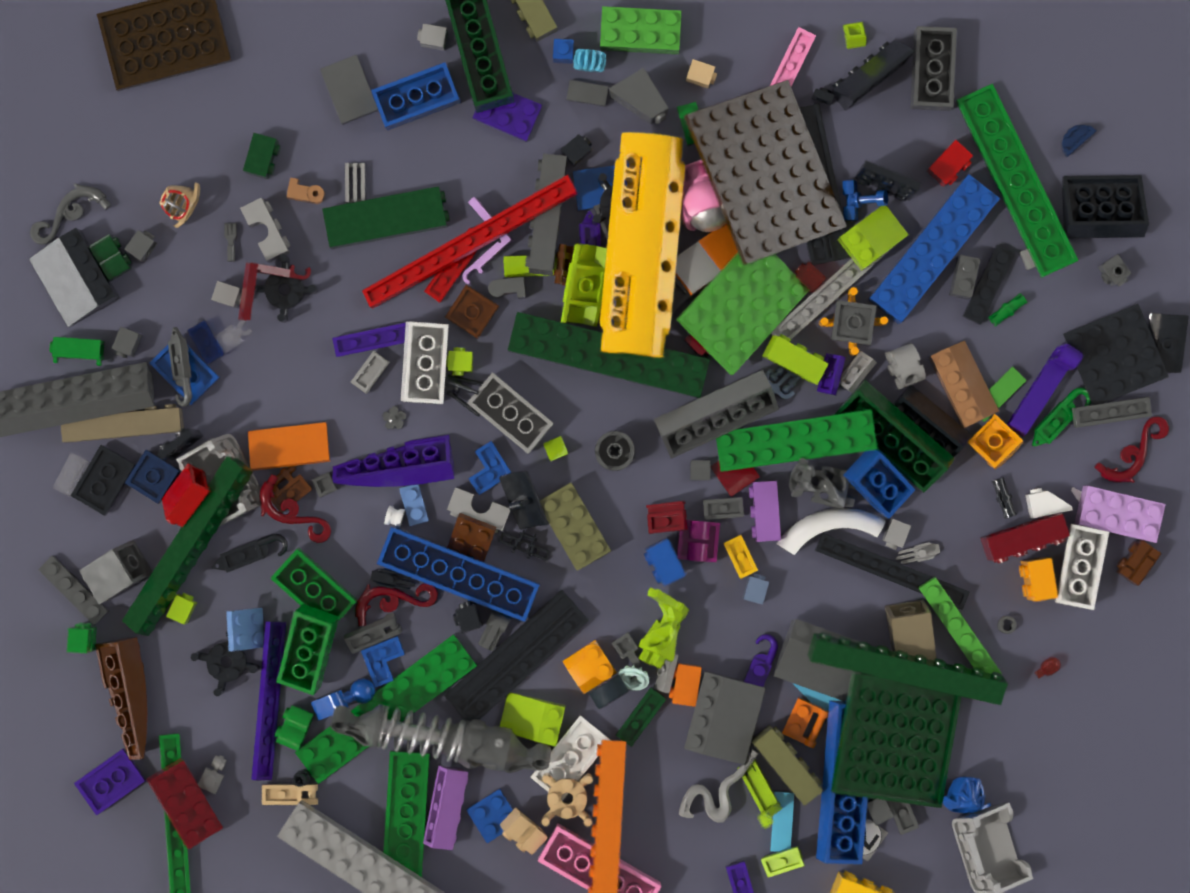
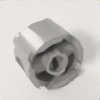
[885,343,926,390]

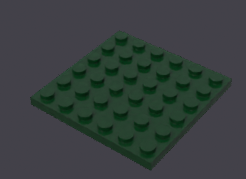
[831,673,962,808]

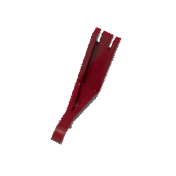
[238,262,311,321]

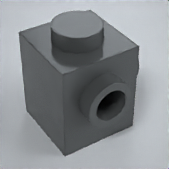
[1098,254,1132,287]

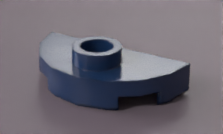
[1061,125,1097,158]

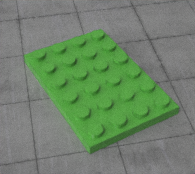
[676,252,809,375]

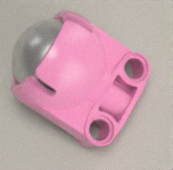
[669,159,726,232]

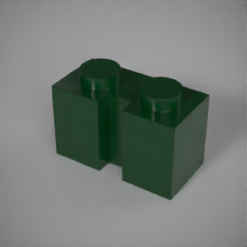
[243,133,281,179]

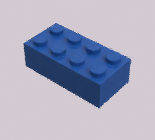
[371,62,461,131]

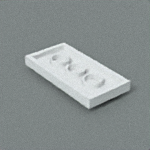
[530,715,611,801]

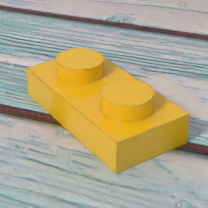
[723,535,758,579]

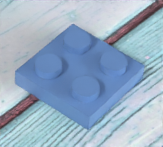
[226,608,264,651]

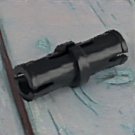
[992,477,1017,519]
[293,769,311,787]

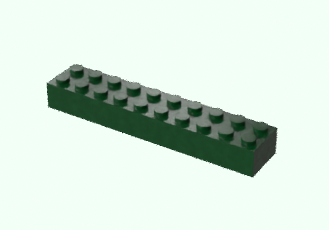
[508,312,710,398]

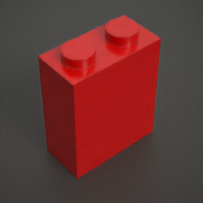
[162,463,209,527]

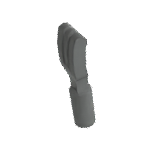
[224,223,237,262]

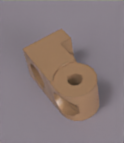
[287,178,325,204]

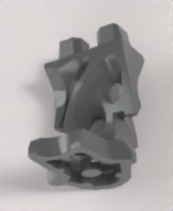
[789,458,855,509]

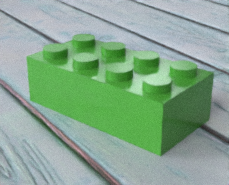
[600,6,681,54]

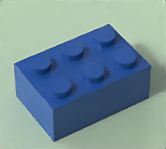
[843,450,915,519]
[644,538,686,586]

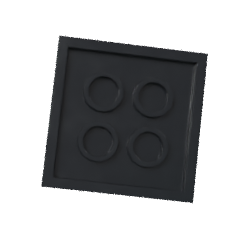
[855,160,922,202]

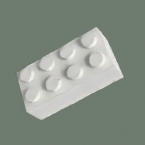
[401,322,448,404]

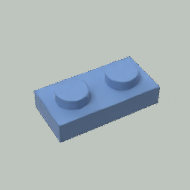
[399,485,429,526]

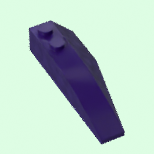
[333,435,455,487]

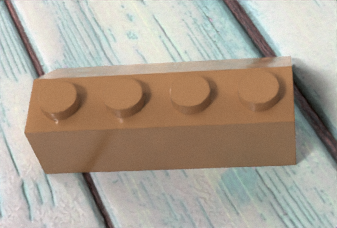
[929,340,999,428]

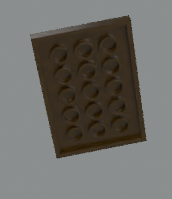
[97,0,232,91]

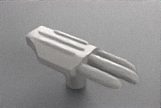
[896,542,940,564]

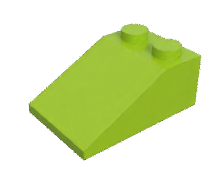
[838,206,909,271]
[500,692,566,746]

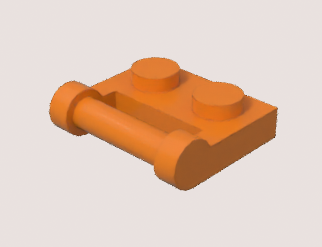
[782,697,829,748]

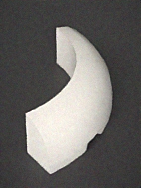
[776,508,886,555]

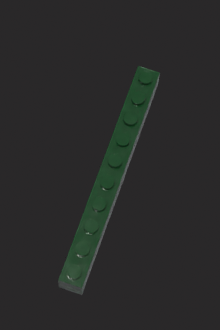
[122,456,254,636]
[807,632,1008,705]

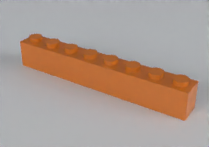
[588,740,626,893]

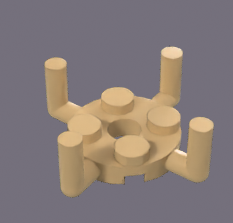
[542,773,593,826]

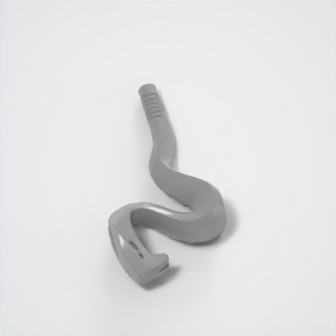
[679,749,759,823]

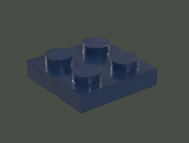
[125,449,180,504]

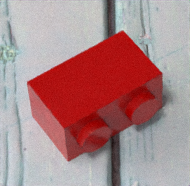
[927,140,973,187]

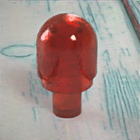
[1034,657,1061,679]

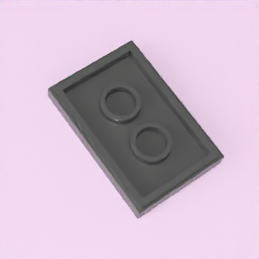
[320,55,378,125]

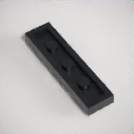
[962,245,1015,325]

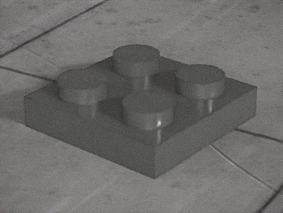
[831,300,877,345]

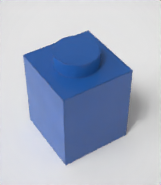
[553,39,574,64]

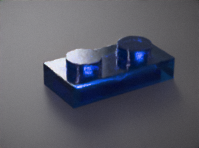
[187,320,225,365]

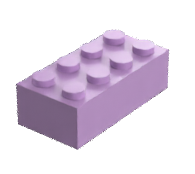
[1074,486,1166,543]

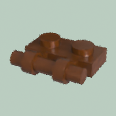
[554,244,574,286]
[266,466,313,513]

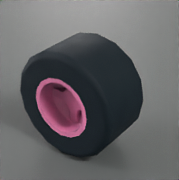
[589,675,628,709]

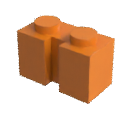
[669,663,702,707]

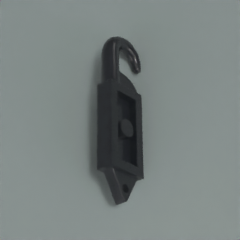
[212,534,288,573]

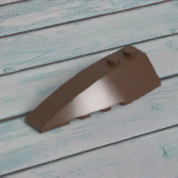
[95,637,148,760]

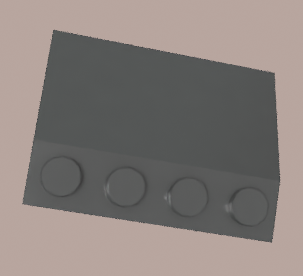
[773,619,871,701]
[684,672,766,765]

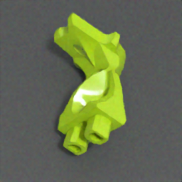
[638,588,689,669]

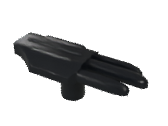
[370,569,415,590]

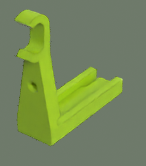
[737,759,783,829]

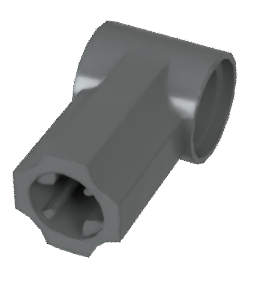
[478,610,512,651]

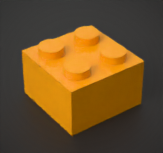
[1019,557,1058,602]

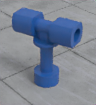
[843,180,889,221]

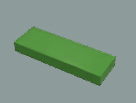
[982,366,1027,422]

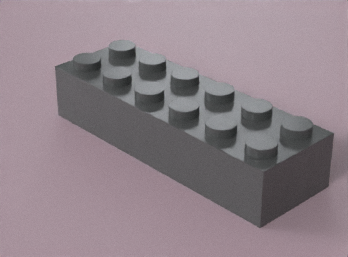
[654,370,779,459]

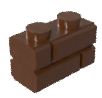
[1116,540,1161,586]

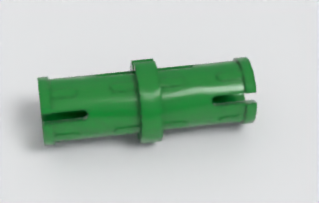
[988,293,1027,327]

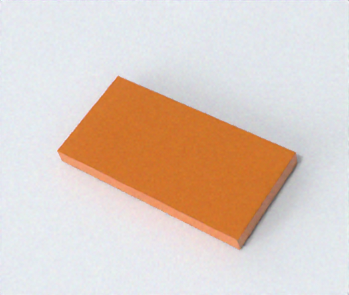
[248,422,330,471]

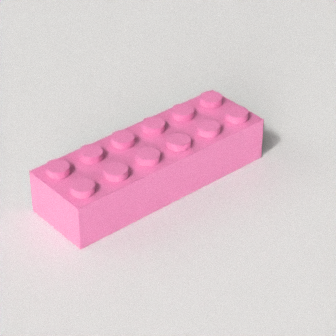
[538,823,661,893]

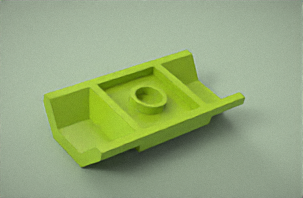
[561,243,607,327]

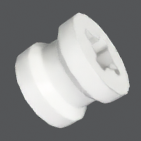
[384,505,405,528]

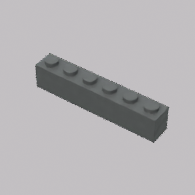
[525,153,567,276]

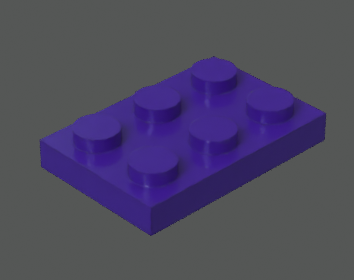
[472,92,542,142]
[74,748,146,816]

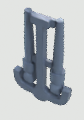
[765,350,811,399]

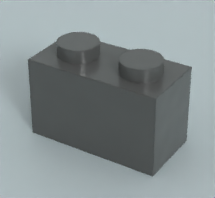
[949,255,980,300]

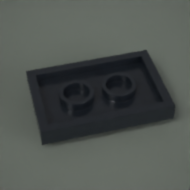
[157,428,203,460]
[71,445,136,516]

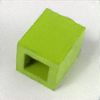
[166,592,197,625]

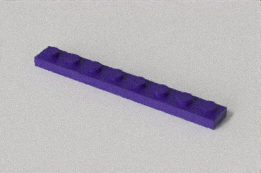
[251,621,286,781]

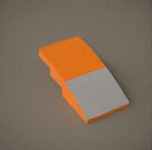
[675,223,738,295]

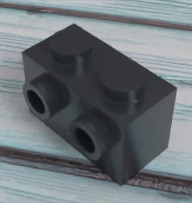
[453,601,483,633]

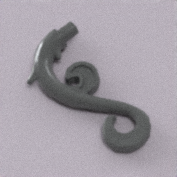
[30,183,111,245]

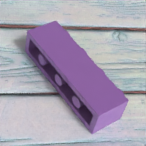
[423,766,468,850]

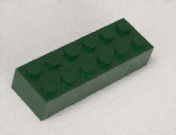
[445,0,515,113]
[834,380,955,493]

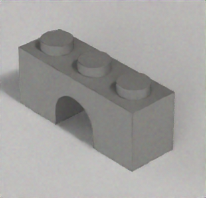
[240,198,291,263]
[447,487,511,533]

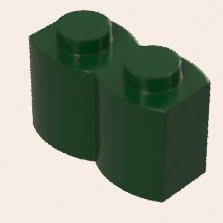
[89,234,132,281]

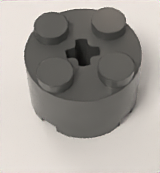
[595,431,635,471]

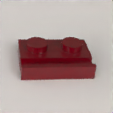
[646,501,688,534]

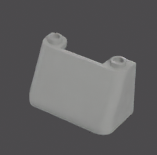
[176,434,261,527]
[952,803,1033,893]

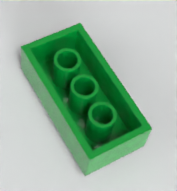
[270,547,357,622]
[277,604,339,695]

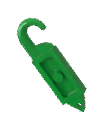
[1032,387,1091,447]

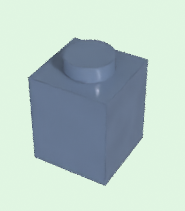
[743,573,769,605]

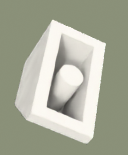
[1025,488,1072,518]

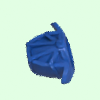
[943,777,991,813]

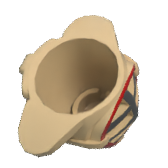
[159,182,200,228]

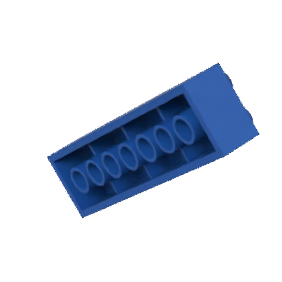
[868,174,1000,324]
[377,527,540,622]
[816,700,868,864]

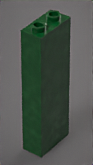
[322,186,450,249]

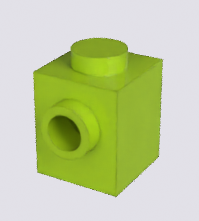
[446,347,473,376]

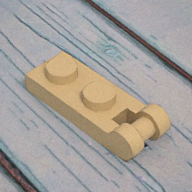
[262,784,318,805]

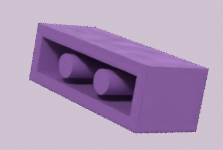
[749,481,781,542]

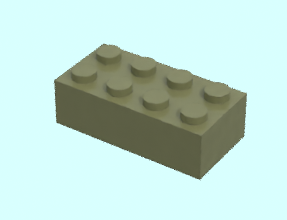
[540,482,611,571]
[752,725,823,806]

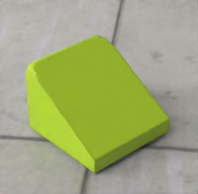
[843,22,866,49]
[543,436,568,462]

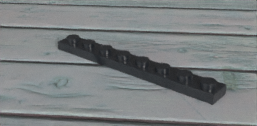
[815,532,970,610]

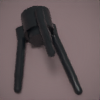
[444,375,483,417]

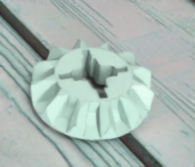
[618,665,650,690]

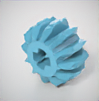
[573,49,606,72]

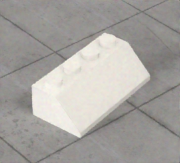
[1055,524,1109,610]

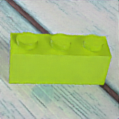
[762,334,828,385]

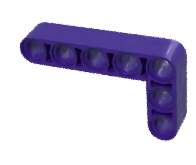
[1007,343,1084,437]

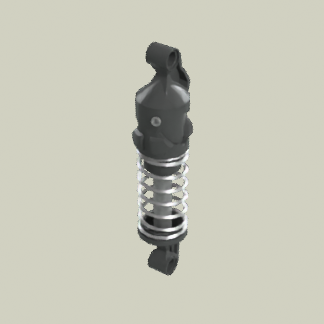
[330,704,551,773]

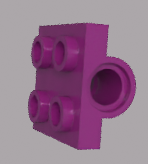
[677,520,720,563]

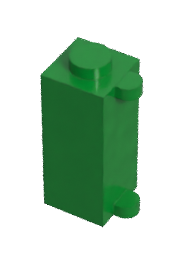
[49,337,105,366]

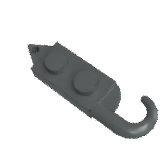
[168,327,192,407]

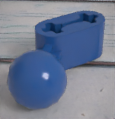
[311,678,375,720]

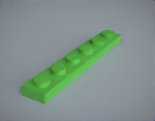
[919,577,1002,674]

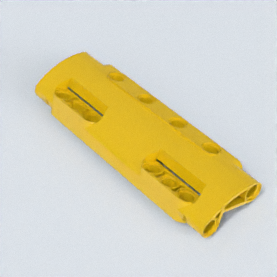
[600,133,685,357]

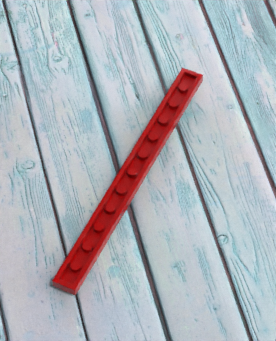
[362,175,578,309]

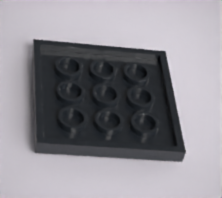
[1063,304,1169,405]

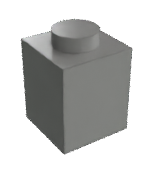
[417,24,448,51]
[211,281,242,308]
[882,518,911,550]

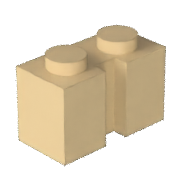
[500,807,548,855]

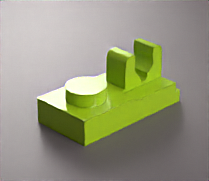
[761,847,805,878]

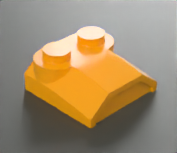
[967,414,1024,470]
[562,640,617,694]

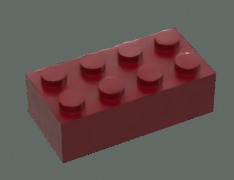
[980,513,1070,563]
[146,758,223,850]

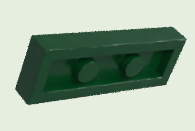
[616,687,666,747]

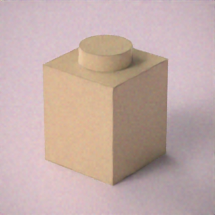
[686,59,717,89]

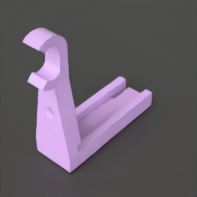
[463,197,513,285]

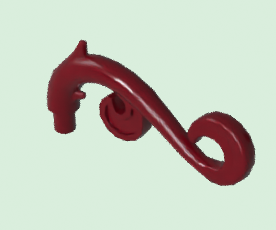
[1094,416,1169,483]
[259,474,331,543]
[355,583,438,627]

